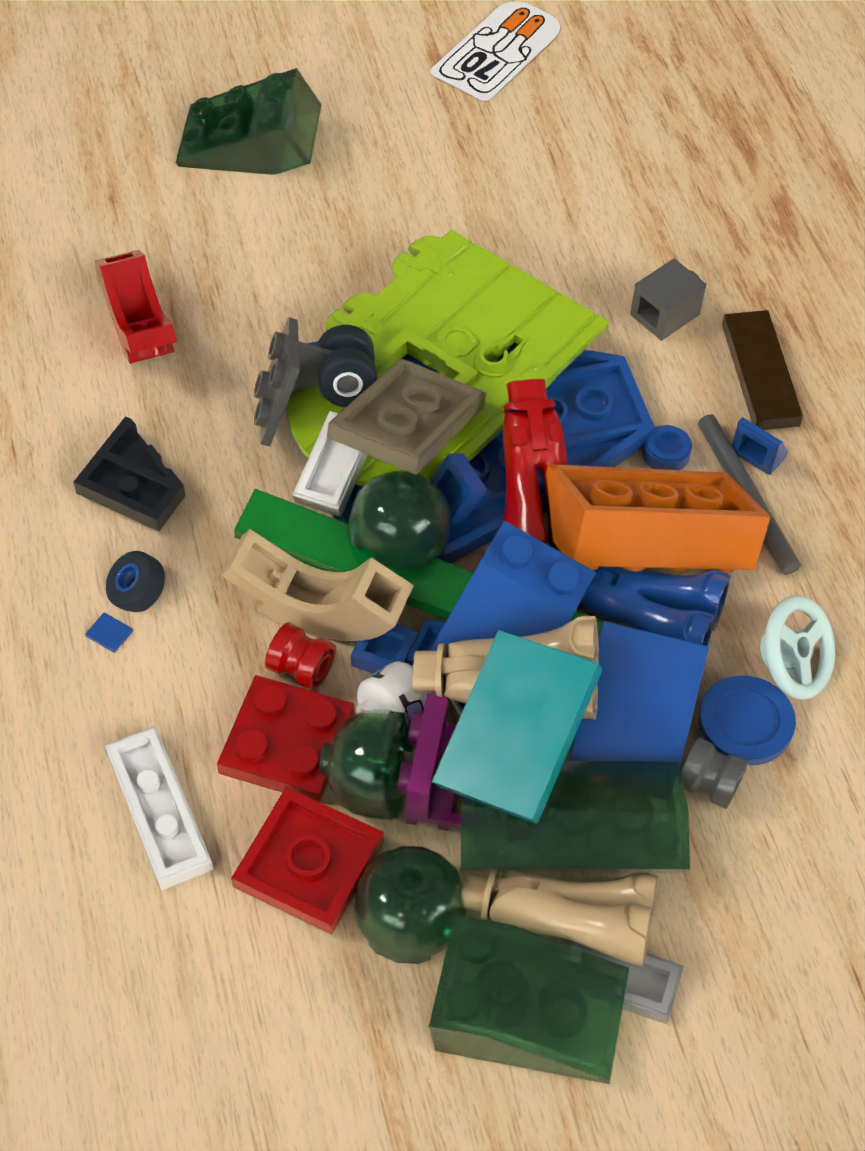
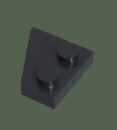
[73,416,185,531]

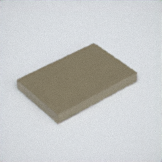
[327,359,486,475]

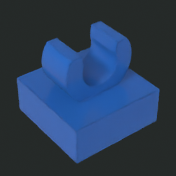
[425,454,494,525]

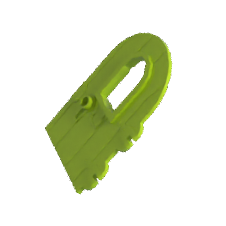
[286,230,609,489]

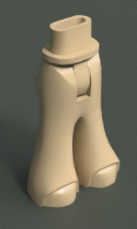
[412,616,599,720]
[457,869,658,967]

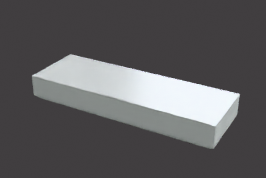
[105,726,214,891]

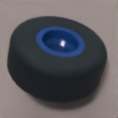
[106,551,165,612]

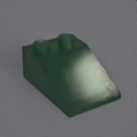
[429,915,629,1084]

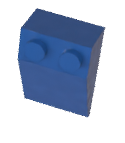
[430,521,596,651]

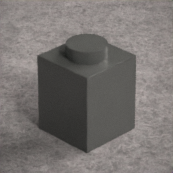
[630,258,706,341]

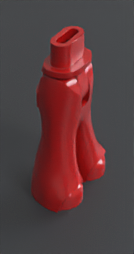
[502,379,569,547]

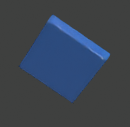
[85,612,133,653]

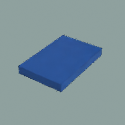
[565,621,709,805]

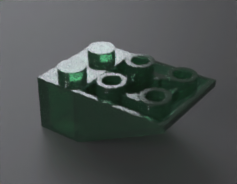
[175,68,322,175]

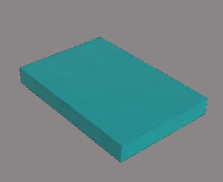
[432,630,603,825]

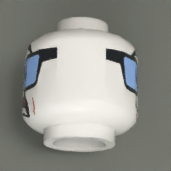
[356,661,436,740]

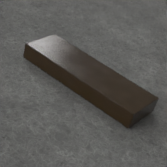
[722,310,803,430]

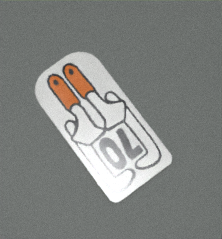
[430,1,560,101]

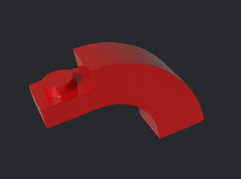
[95,250,177,364]

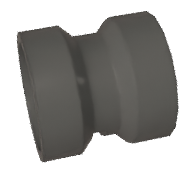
[676,737,749,809]

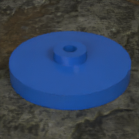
[698,675,796,766]

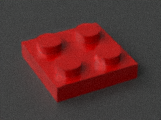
[217,675,355,802]
[231,787,384,935]

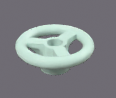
[760,595,835,700]

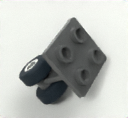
[254,317,377,447]

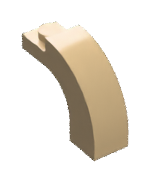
[221,529,414,641]

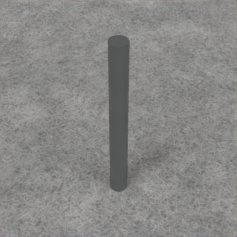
[698,414,801,575]

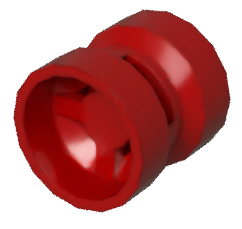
[265,622,336,691]

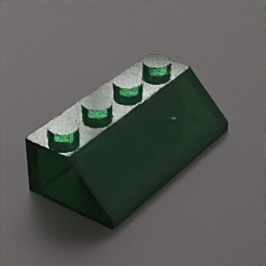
[459,761,690,873]

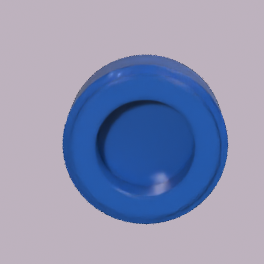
[642,425,692,470]

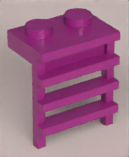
[398,693,538,842]

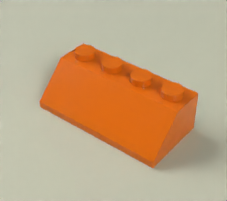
[546,464,771,574]

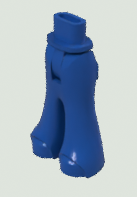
[578,566,731,646]

